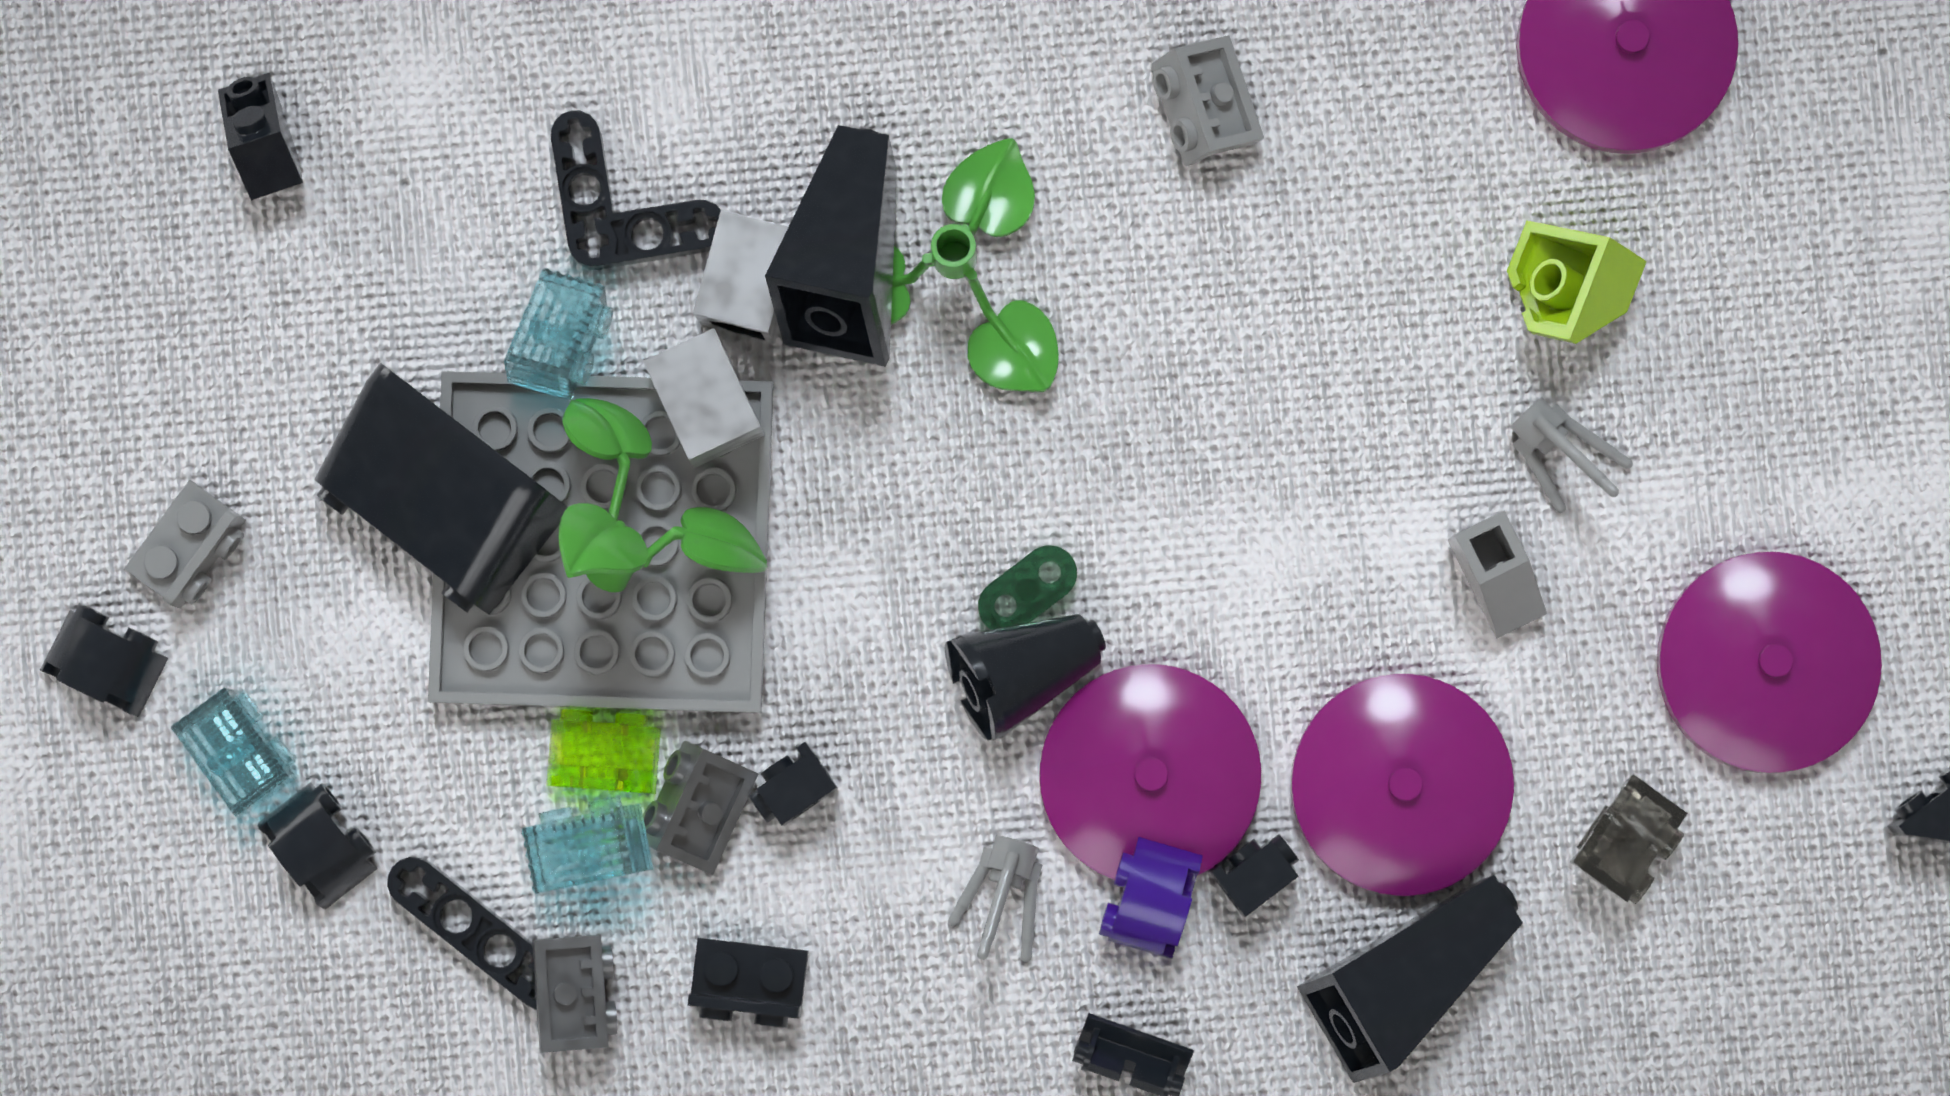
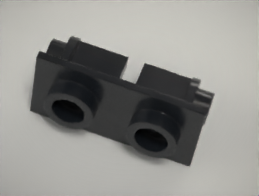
[1072,1013,1194,1096]

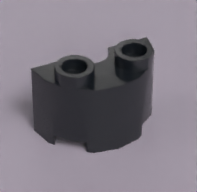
[40,603,168,717]
[257,782,378,910]

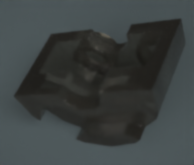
[1570,774,1688,904]

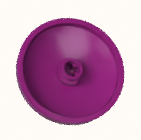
[1516,0,1738,154]
[1656,551,1882,773]
[1039,664,1261,880]
[1291,674,1514,896]

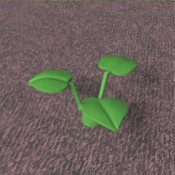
[891,138,1059,392]
[558,398,768,593]

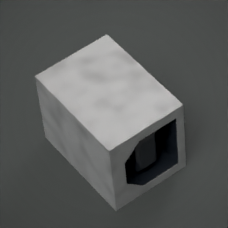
[693,209,788,344]
[643,328,765,468]

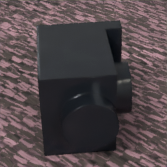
[749,742,839,826]
[1209,834,1299,917]

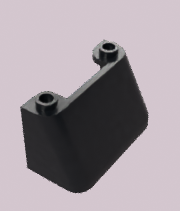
[314,363,568,615]

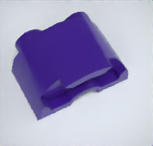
[1099,837,1203,959]

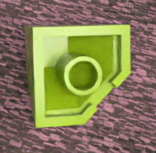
[1507,220,1647,344]

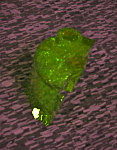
[546,709,661,794]

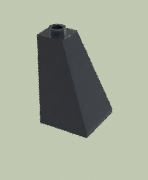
[765,125,897,367]
[1297,875,1523,1083]

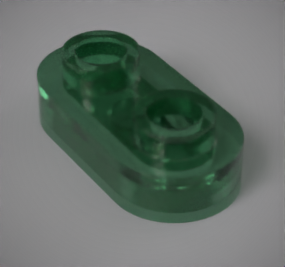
[978,545,1077,630]

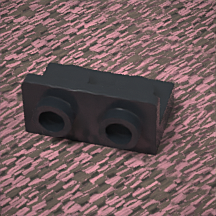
[687,937,809,1028]

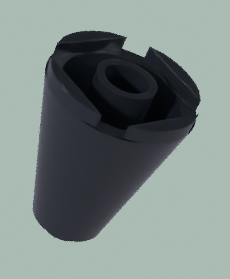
[944,614,1106,741]

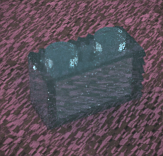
[504,268,613,400]
[171,688,297,818]
[521,796,653,894]

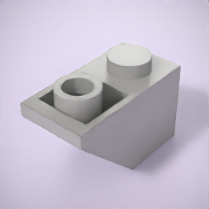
[1448,510,1547,639]

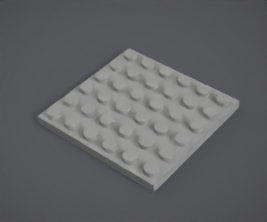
[428,371,774,713]

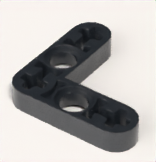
[551,110,721,270]

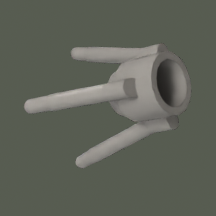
[1510,397,1633,513]
[948,835,1043,963]

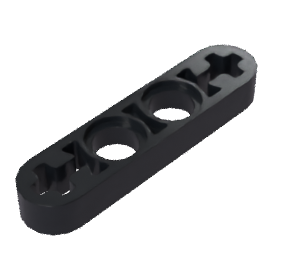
[387,857,537,1010]

